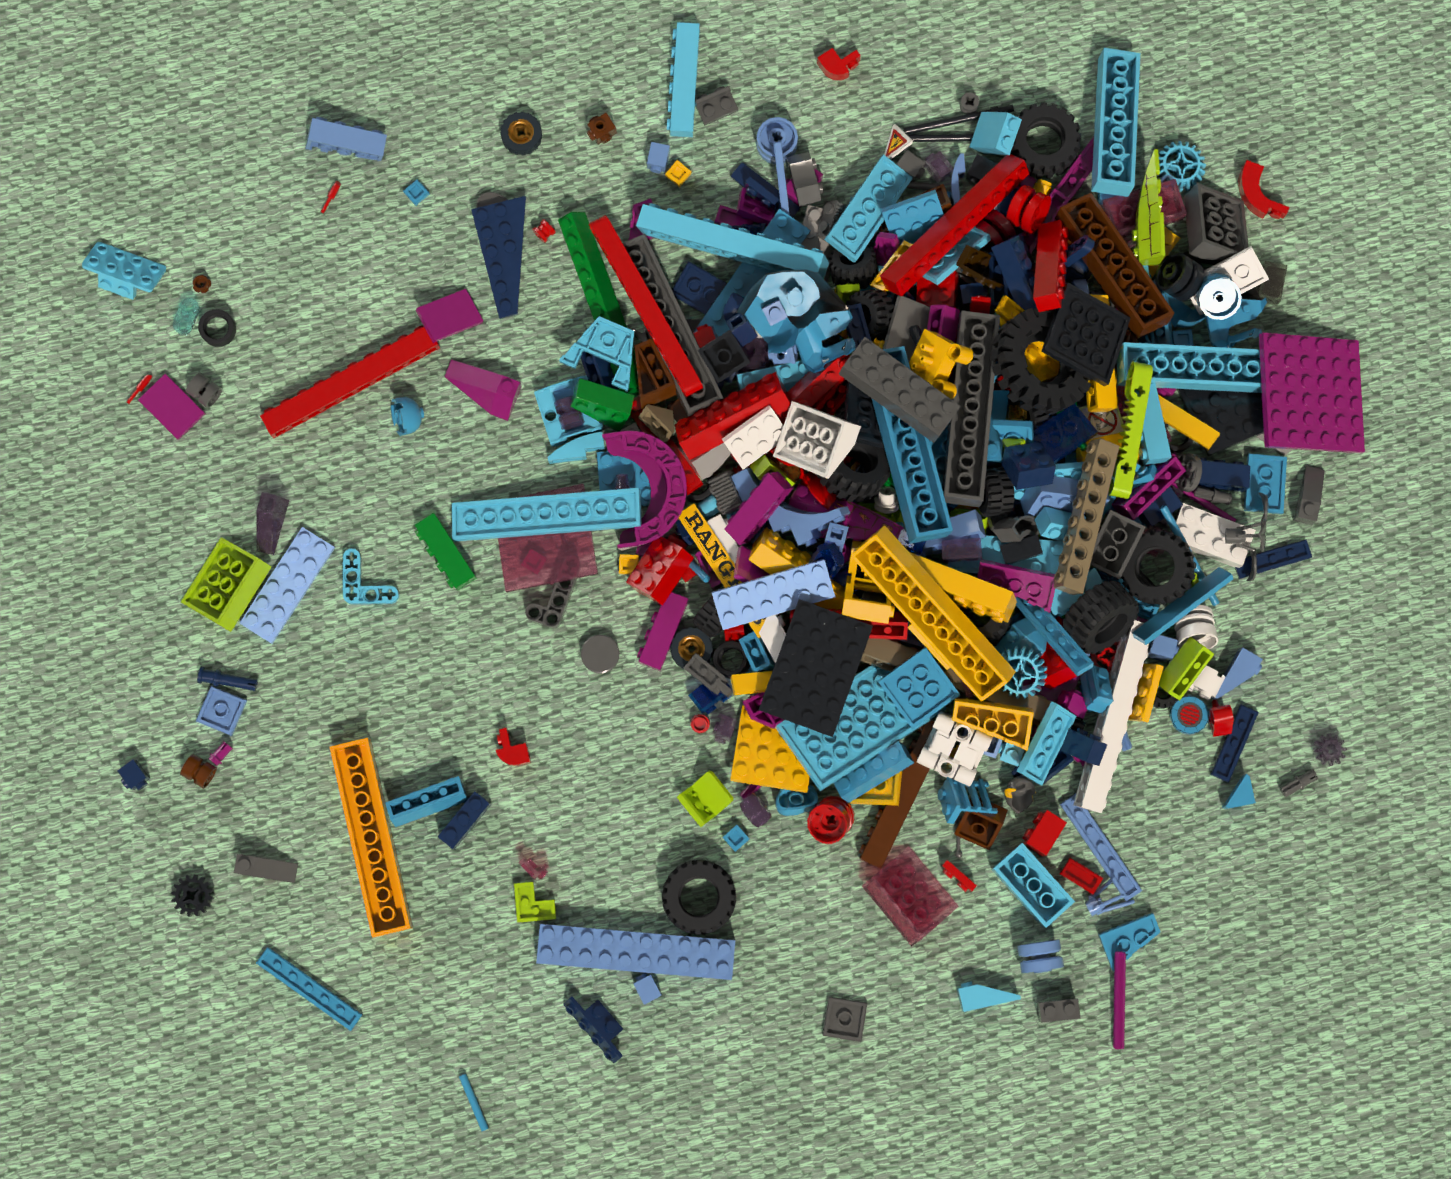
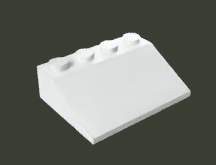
[773,401,861,479]

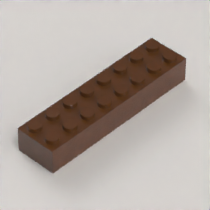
[1055,193,1174,339]

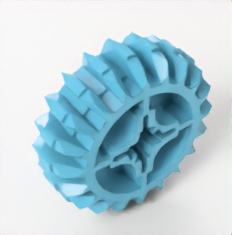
[1157,141,1206,192]
[1001,646,1048,699]

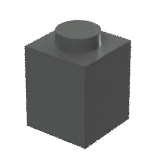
[896,150,926,181]

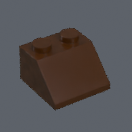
[954,796,1008,850]

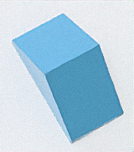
[1222,774,1256,809]

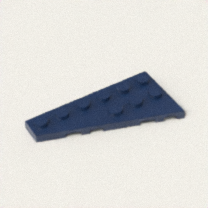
[471,196,526,319]

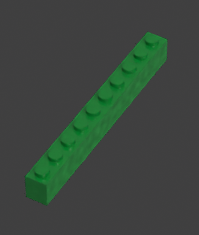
[558,212,639,394]

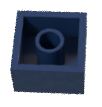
[1002,442,1056,490]

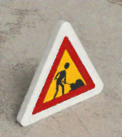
[884,124,913,160]

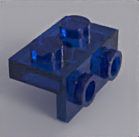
[808,542,844,579]

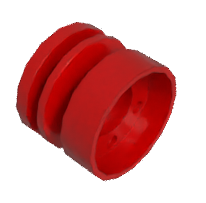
[807,796,854,844]

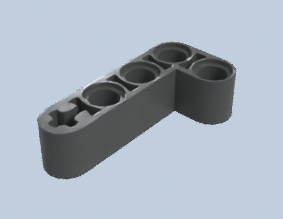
[525,556,581,629]

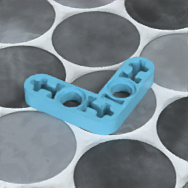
[343,548,399,604]

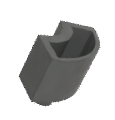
[787,152,823,206]
[992,516,1039,543]

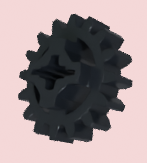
[171,874,215,917]

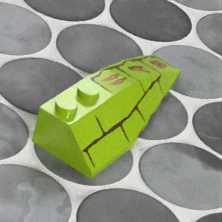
[1132,149,1165,266]

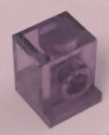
[713,713,737,745]

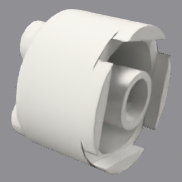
[1188,665,1226,700]

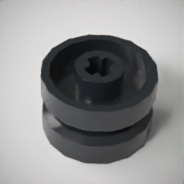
[1155,252,1204,301]

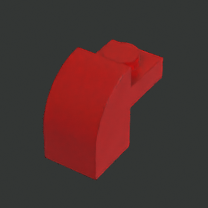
[817,48,861,80]
[496,728,531,766]

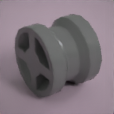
[960,92,979,114]

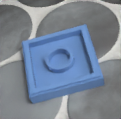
[196,686,247,736]

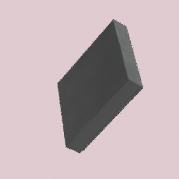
[823,997,867,1042]

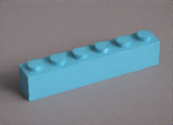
[667,22,700,137]

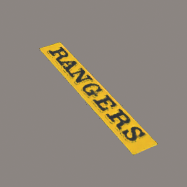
[679,504,767,638]

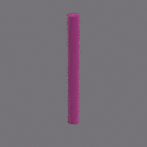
[1170,483,1237,522]

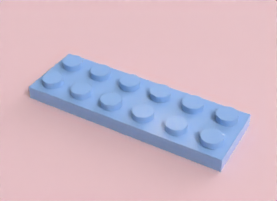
[239,527,335,644]
[712,559,835,630]

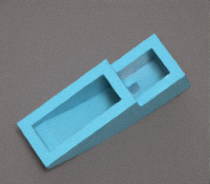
[548,432,605,464]

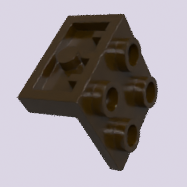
[956,244,1004,289]

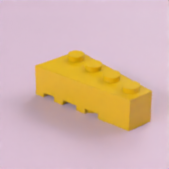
[952,697,1034,751]

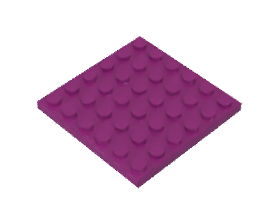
[1259,332,1365,453]

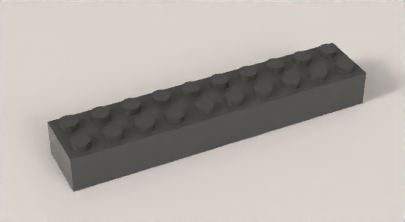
[623,234,723,417]
[942,311,1000,507]

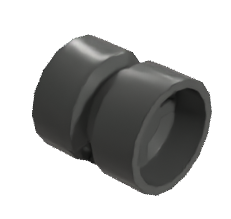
[186,373,222,408]

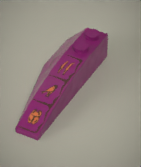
[789,484,904,541]

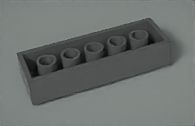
[839,337,961,443]

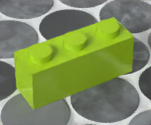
[1158,636,1214,701]

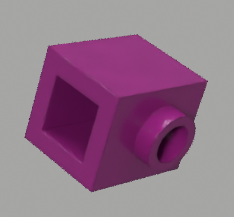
[1057,689,1087,719]

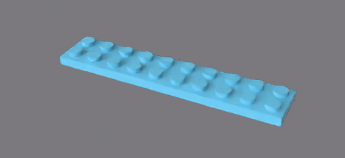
[452,488,641,542]

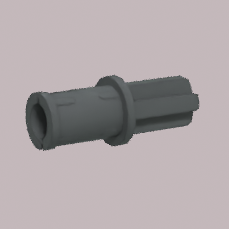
[1193,486,1232,505]
[1280,768,1318,797]

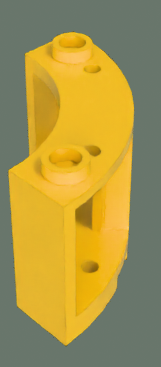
[842,541,895,624]

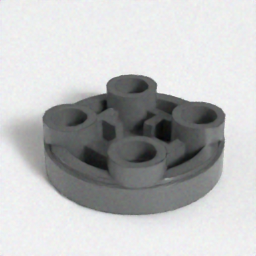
[1174,453,1202,492]
[581,635,620,674]

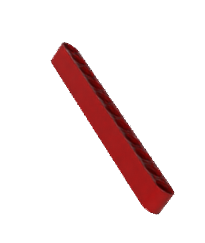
[589,215,703,397]

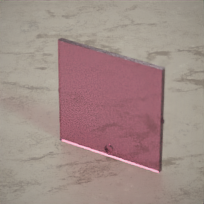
[498,484,598,592]

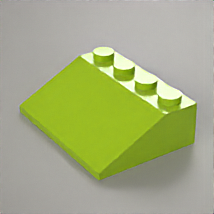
[181,537,271,632]

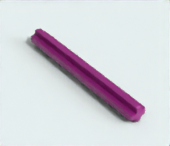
[1113,951,1126,1050]

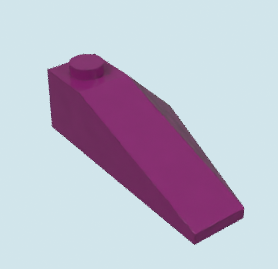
[445,360,522,421]

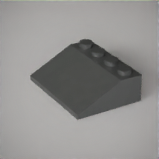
[1184,183,1249,260]
[882,295,930,362]

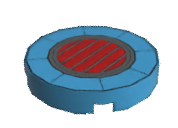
[1170,696,1209,735]

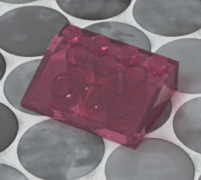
[862,846,959,947]

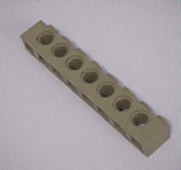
[1053,438,1120,595]

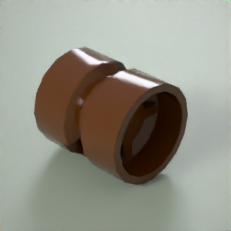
[180,754,217,789]

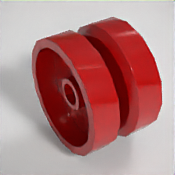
[1007,185,1051,234]

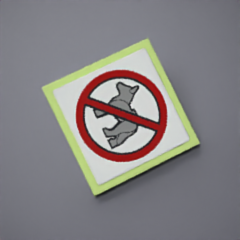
[1078,406,1125,440]

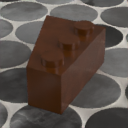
[634,338,677,409]

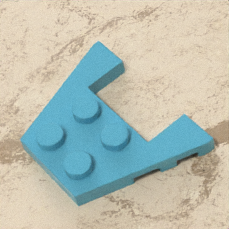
[559,316,635,392]

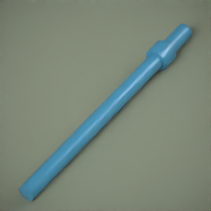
[1160,505,1220,606]

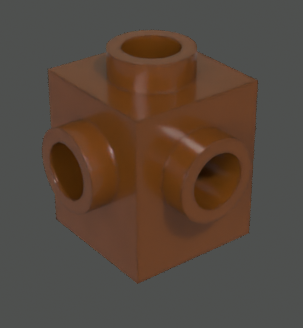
[586,113,617,145]

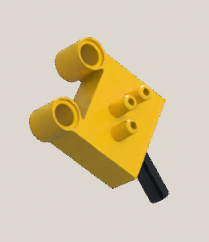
[909,325,973,400]

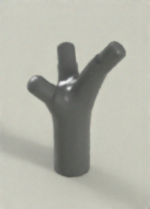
[632,328,648,343]

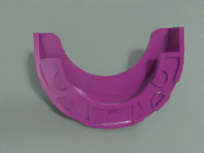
[602,431,687,551]

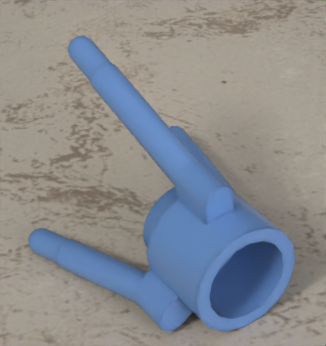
[1085,879,1135,916]

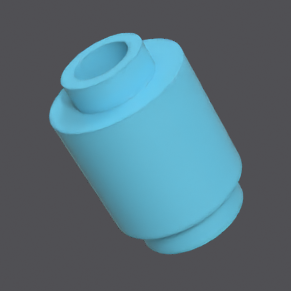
[697,494,720,520]

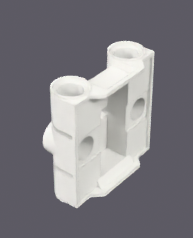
[917,711,993,787]

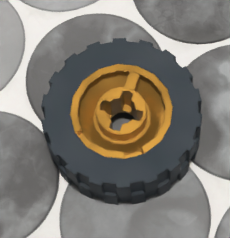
[500,112,543,156]
[670,627,713,670]

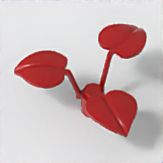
[769,445,853,510]

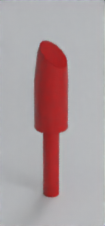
[321,181,341,214]
[126,375,152,404]

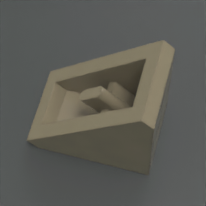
[638,404,675,444]

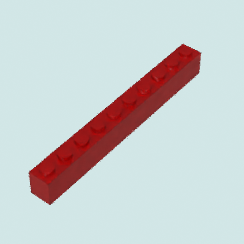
[880,154,1029,297]
[260,325,440,439]

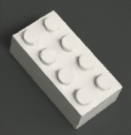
[1170,503,1256,568]

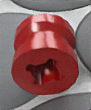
[532,219,556,243]

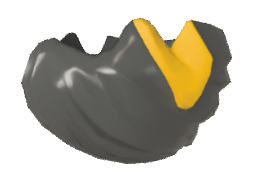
[1004,775,1036,814]

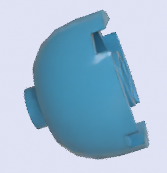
[391,397,424,436]

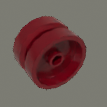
[975,209,1016,253]

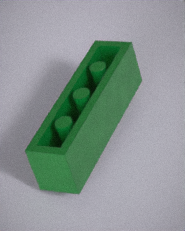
[414,513,477,591]

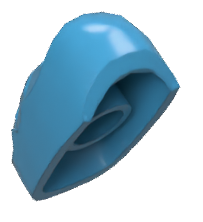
[775,785,818,816]

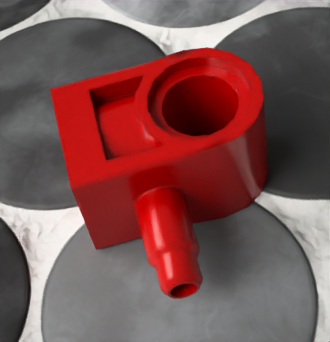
[1209,699,1234,737]

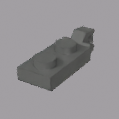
[683,653,733,698]

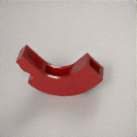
[1238,160,1289,219]

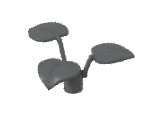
[1225,493,1269,582]

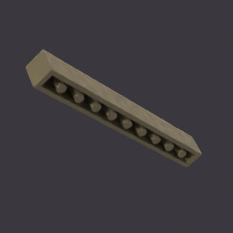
[861,638,1051,727]

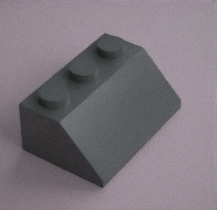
[1090,510,1146,579]

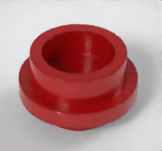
[691,714,710,733]

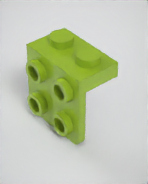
[677,770,734,827]

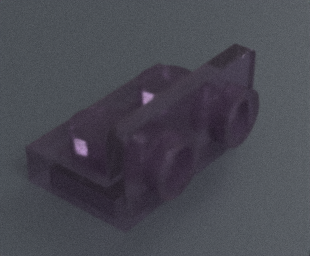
[942,538,983,563]

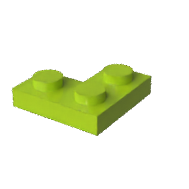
[514,882,556,923]

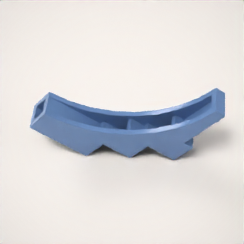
[731,468,850,547]

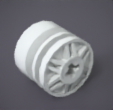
[1174,605,1218,650]

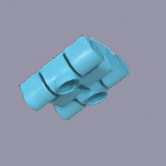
[534,375,604,447]

